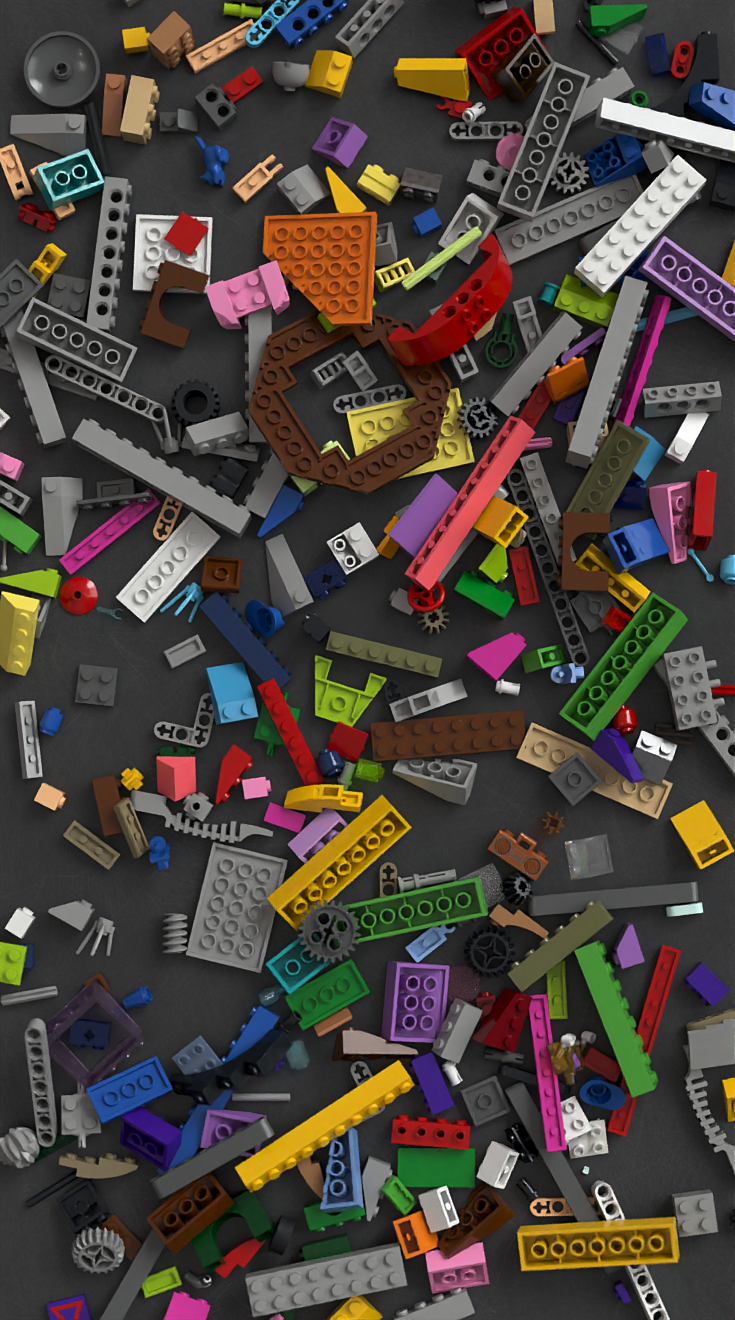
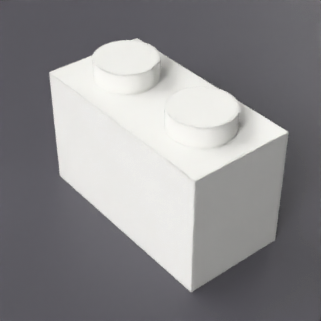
[476,1141,520,1189]
[418,1185,460,1233]

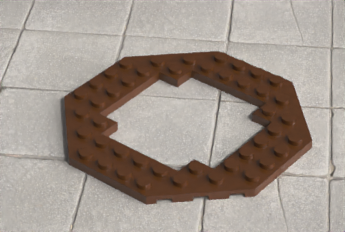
[248,310,452,495]

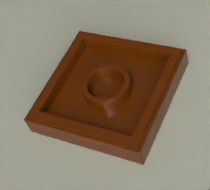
[201,556,243,594]

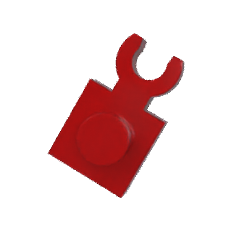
[436,96,472,121]

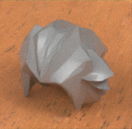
[0,1127,40,1169]

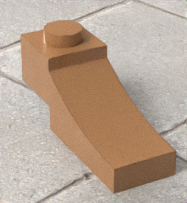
[488,903,549,939]

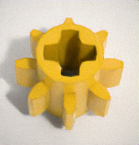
[120,767,144,791]

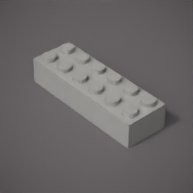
[14,297,137,385]

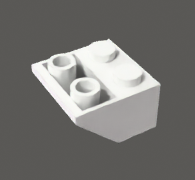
[327,522,379,575]

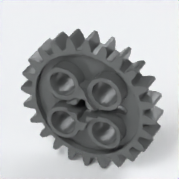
[298,900,361,963]

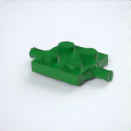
[254,691,300,756]

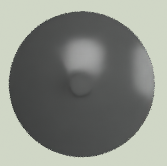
[24,31,101,108]

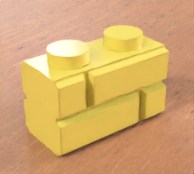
[357,164,401,206]

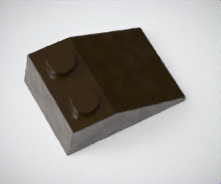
[490,33,554,103]

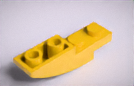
[284,784,363,813]

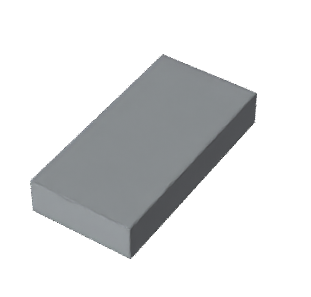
[164,634,207,669]

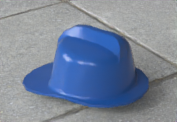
[245,600,285,638]
[580,1076,626,1110]

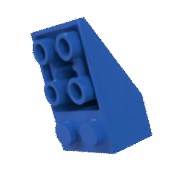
[583,133,648,187]
[602,518,670,574]

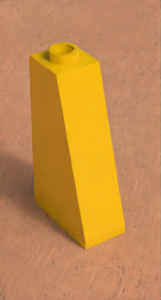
[394,58,470,101]

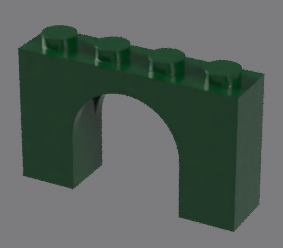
[191,1189,276,1273]

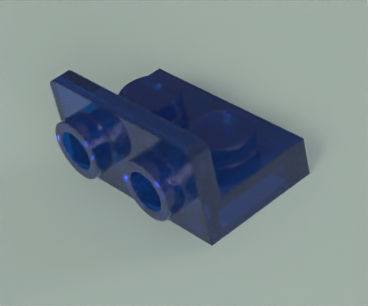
[613,479,647,510]

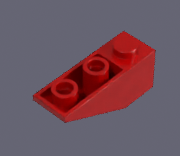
[215,744,254,804]

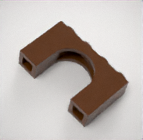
[139,260,210,348]
[557,512,610,592]

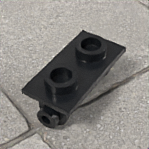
[504,1122,538,1163]

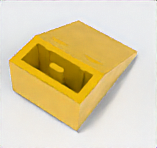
[670,800,734,870]

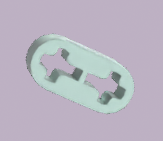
[666,902,703,917]

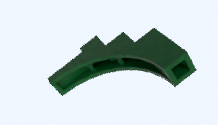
[270,1233,352,1320]

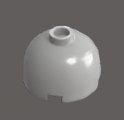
[272,62,310,91]

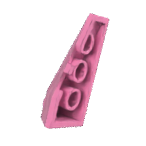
[649,481,692,564]

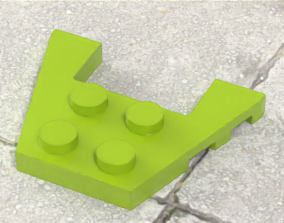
[315,655,387,727]

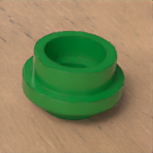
[629,91,648,108]

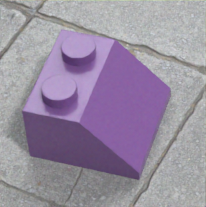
[312,117,368,168]
[611,922,645,969]

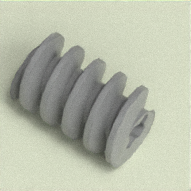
[163,913,187,953]

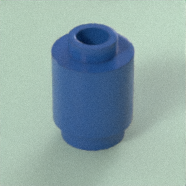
[39,706,63,736]

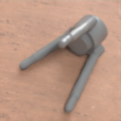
[151,409,182,454]
[76,917,115,956]

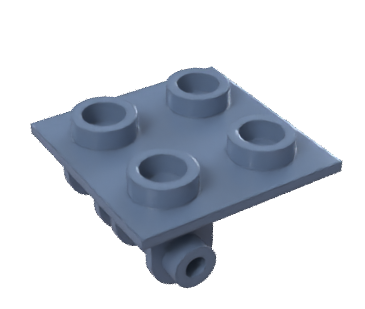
[172,1035,223,1075]

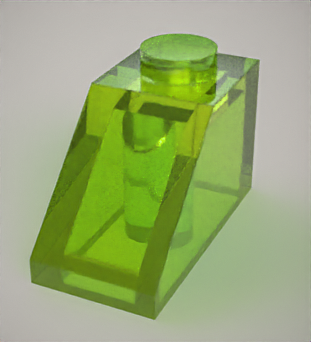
[355,758,385,782]

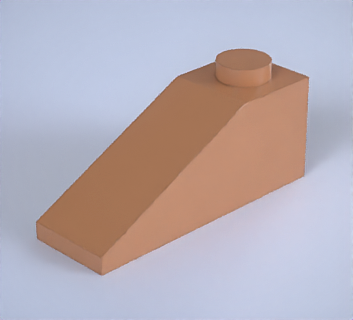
[102,73,127,137]

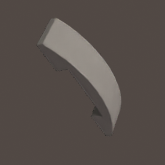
[512,296,549,371]

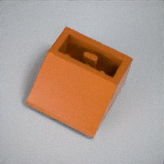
[391,1210,439,1259]

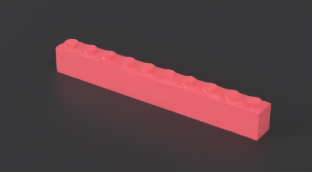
[404,416,535,591]

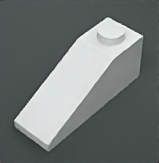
[665,412,709,464]

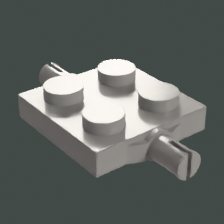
[61,1081,101,1148]

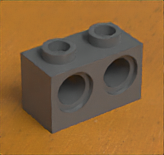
[195,83,237,131]

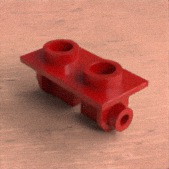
[17,203,58,232]

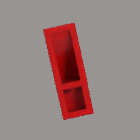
[215,1236,266,1278]

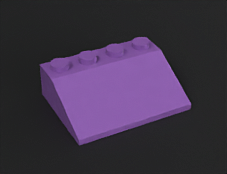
[388,473,458,559]
[381,961,450,1043]

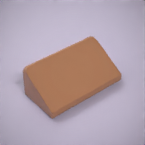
[313,1006,352,1037]

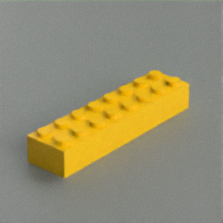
[267,795,412,931]
[517,1217,680,1271]

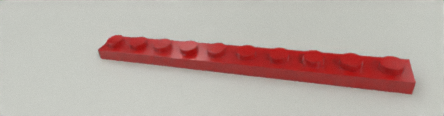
[607,945,681,1136]

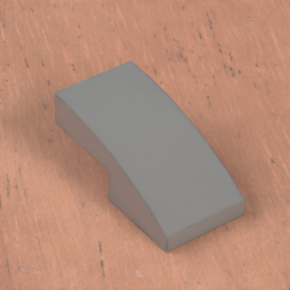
[342,350,378,391]

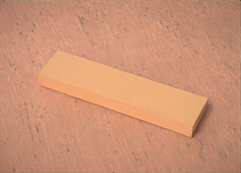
[186,19,260,74]

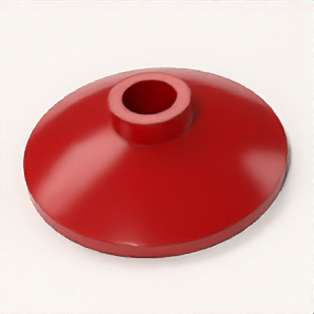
[60,577,98,615]

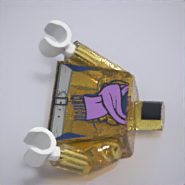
[547,1031,596,1085]

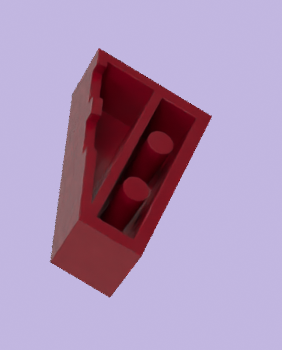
[471,988,532,1053]

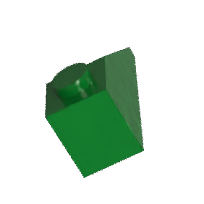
[588,4,647,37]

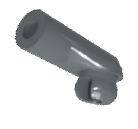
[183,1271,212,1289]

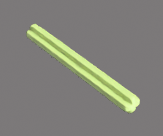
[401,226,482,290]

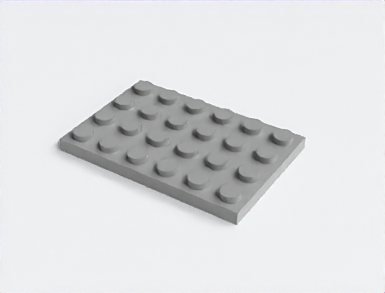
[186,842,288,973]

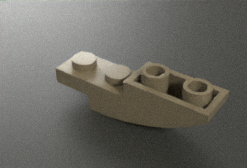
[59,1152,139,1179]

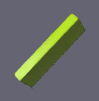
[546,960,568,1019]

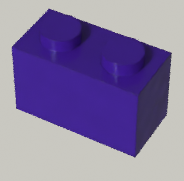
[684,962,730,1007]

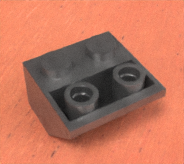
[400,167,443,203]

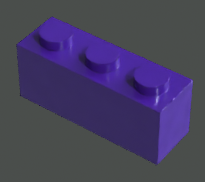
[409,1050,454,1115]

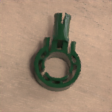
[485,312,518,368]

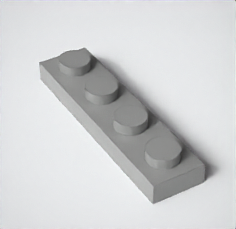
[182,436,260,462]
[15,701,43,779]

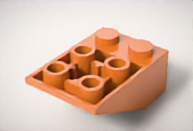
[544,357,590,404]

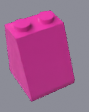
[466,633,526,682]
[164,1291,211,1320]

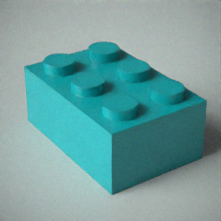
[34,149,105,210]
[265,932,332,996]

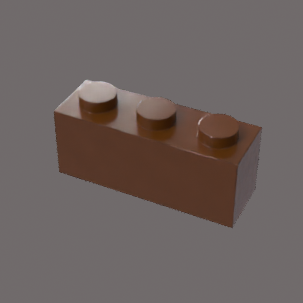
[92,775,125,836]

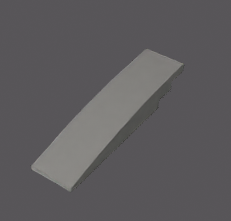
[687,1018,735,1070]

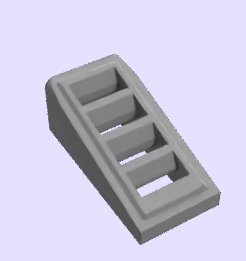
[310,351,348,390]

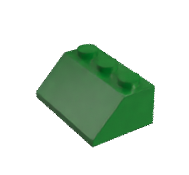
[453,570,515,621]

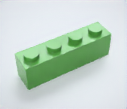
[0,506,42,555]

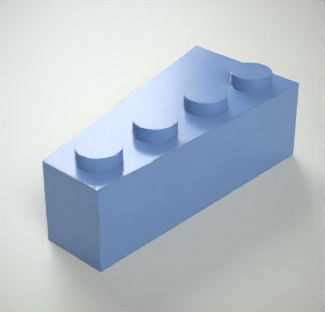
[320,1127,364,1213]

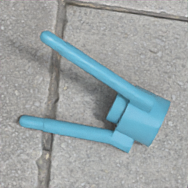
[160,582,205,623]

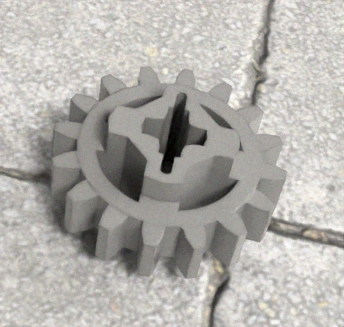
[549,152,589,195]

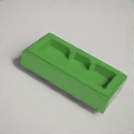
[380,1175,417,1216]

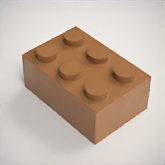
[147,11,194,70]

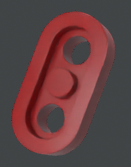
[670,41,694,80]

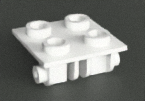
[540,1096,592,1146]
[568,1118,608,1159]

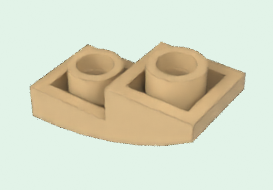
[533,0,555,35]

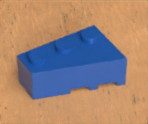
[689,82,735,131]

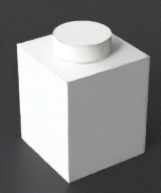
[5,907,36,938]

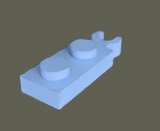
[405,924,456,963]

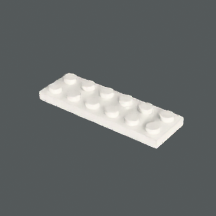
[116,512,221,623]

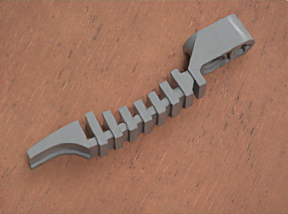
[130,790,273,843]
[683,1045,735,1175]

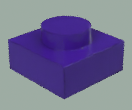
[613,1280,631,1304]

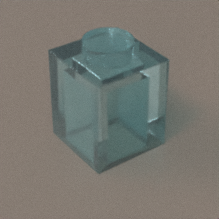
[286,1038,310,1070]

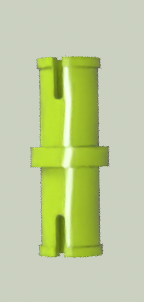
[223,3,262,19]

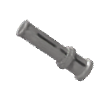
[397,869,457,893]

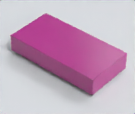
[264,802,306,833]

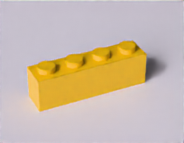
[575,543,651,613]

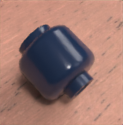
[316,749,344,779]

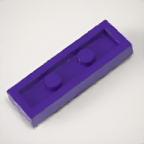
[553,370,592,425]

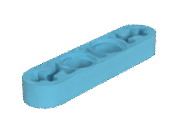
[245,0,300,48]

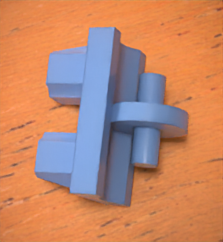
[550,663,584,685]

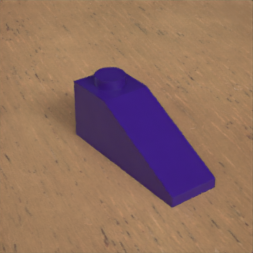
[590,728,644,783]

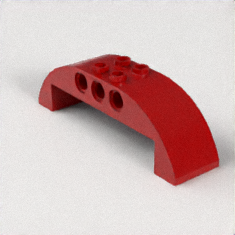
[386,233,512,366]

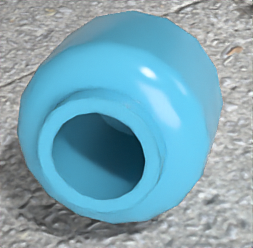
[720,555,735,585]

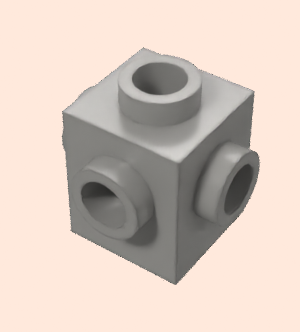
[183,792,214,822]

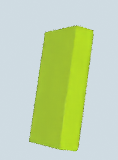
[141,1265,182,1298]

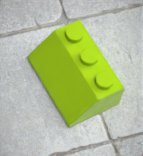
[553,274,619,331]

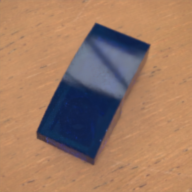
[645,32,671,76]

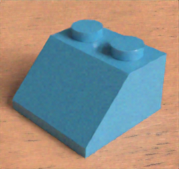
[632,426,666,482]

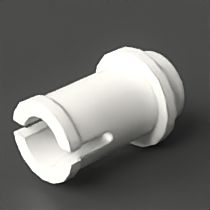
[462,102,486,123]
[495,679,520,696]
[441,1060,463,1086]

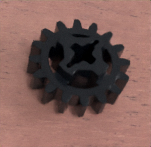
[457,397,499,440]

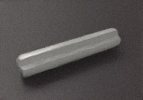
[1,986,58,1006]

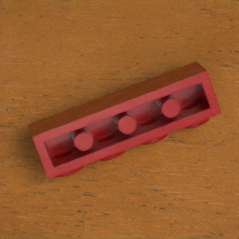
[391,1114,470,1150]

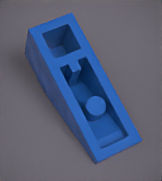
[257,485,305,539]

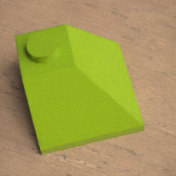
[477,544,508,585]

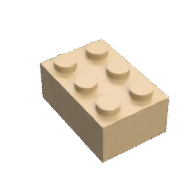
[120,75,160,145]

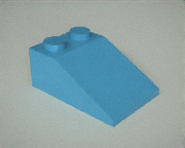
[206,662,258,725]

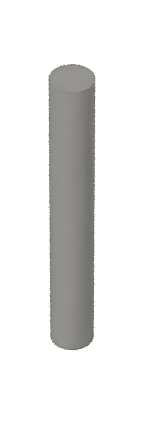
[232,1093,290,1101]

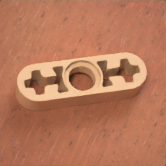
[153,496,183,541]

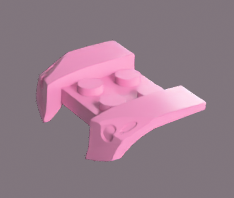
[205,260,290,329]

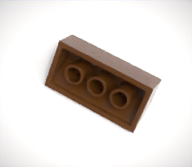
[146,1172,235,1254]

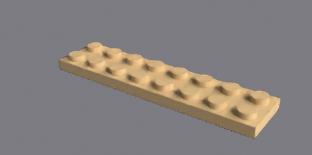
[516,722,673,819]

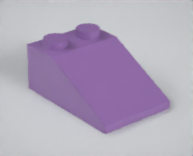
[200,1109,267,1157]

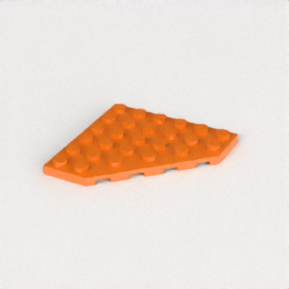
[263,212,377,326]

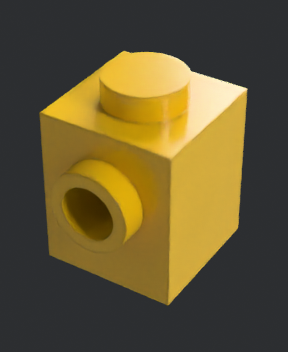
[122,27,150,54]

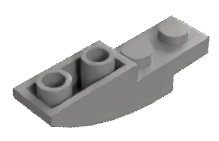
[389,679,468,722]

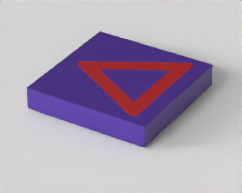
[46,1294,91,1320]

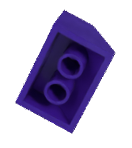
[120,1107,182,1172]

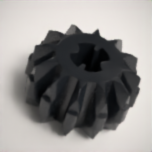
[500,872,533,906]

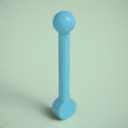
[687,548,714,582]

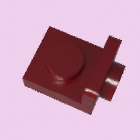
[475,991,496,1020]

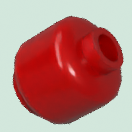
[611,706,638,735]

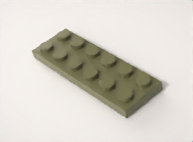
[566,420,651,540]

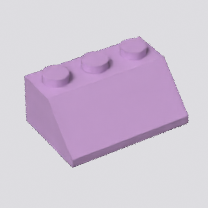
[288,808,349,863]

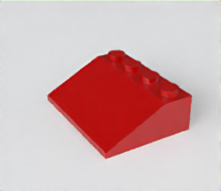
[454,6,550,101]

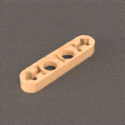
[530,1197,601,1216]

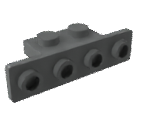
[76,478,154,511]

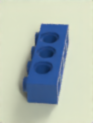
[275,0,349,49]

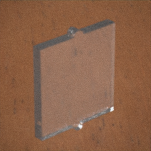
[600,22,644,55]

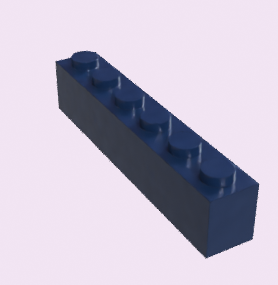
[199,592,292,689]

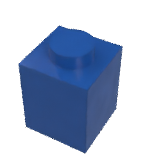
[411,207,442,238]

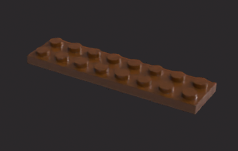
[370,710,526,761]

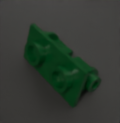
[156,745,196,764]

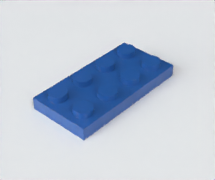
[86,1056,173,1125]

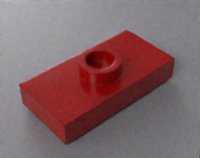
[602,606,633,633]
[581,1046,622,1083]

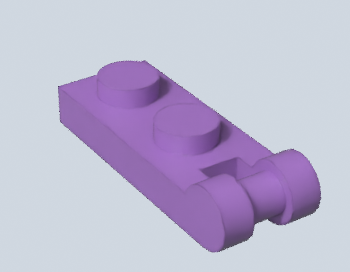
[559,327,606,367]

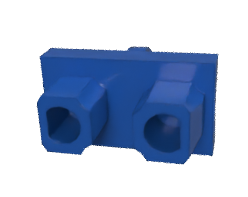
[149,836,170,871]

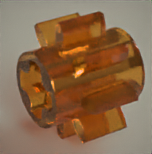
[542,811,565,834]

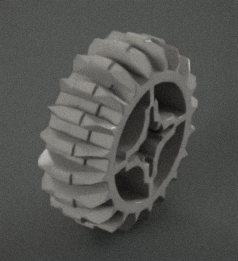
[72,1226,125,1274]

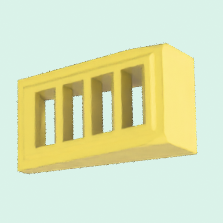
[374,258,415,292]

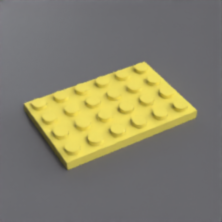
[346,388,475,480]

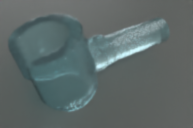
[97,607,124,620]

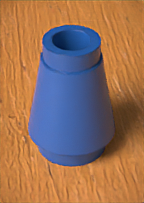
[122,986,153,1010]

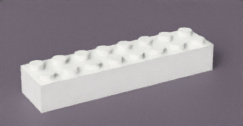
[574,155,706,298]

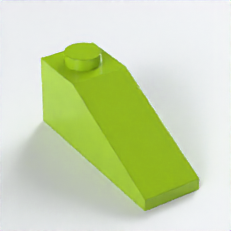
[0,568,62,598]

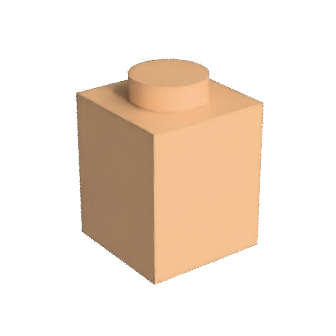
[34,783,66,811]

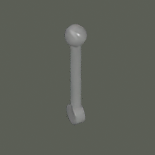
[0,542,7,571]

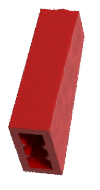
[688,469,716,550]

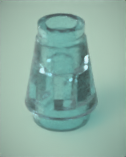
[257,984,286,1007]

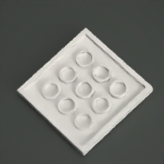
[133,214,213,294]

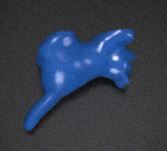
[194,136,229,186]

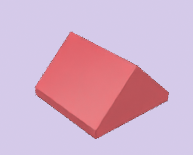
[156,757,196,802]

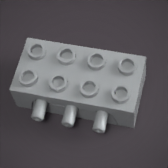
[661,646,724,730]

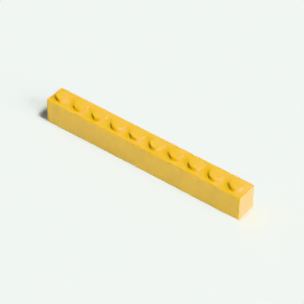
[235,1060,415,1193]

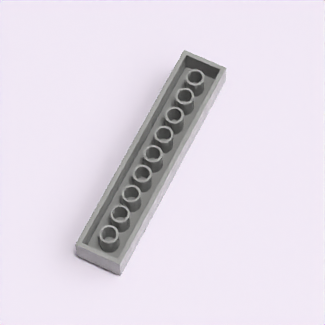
[565,276,649,469]
[72,418,252,539]

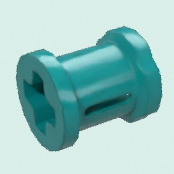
[538,282,561,306]

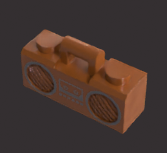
[487,829,548,881]

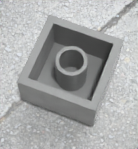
[671,1189,718,1237]

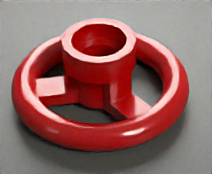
[407,580,445,612]

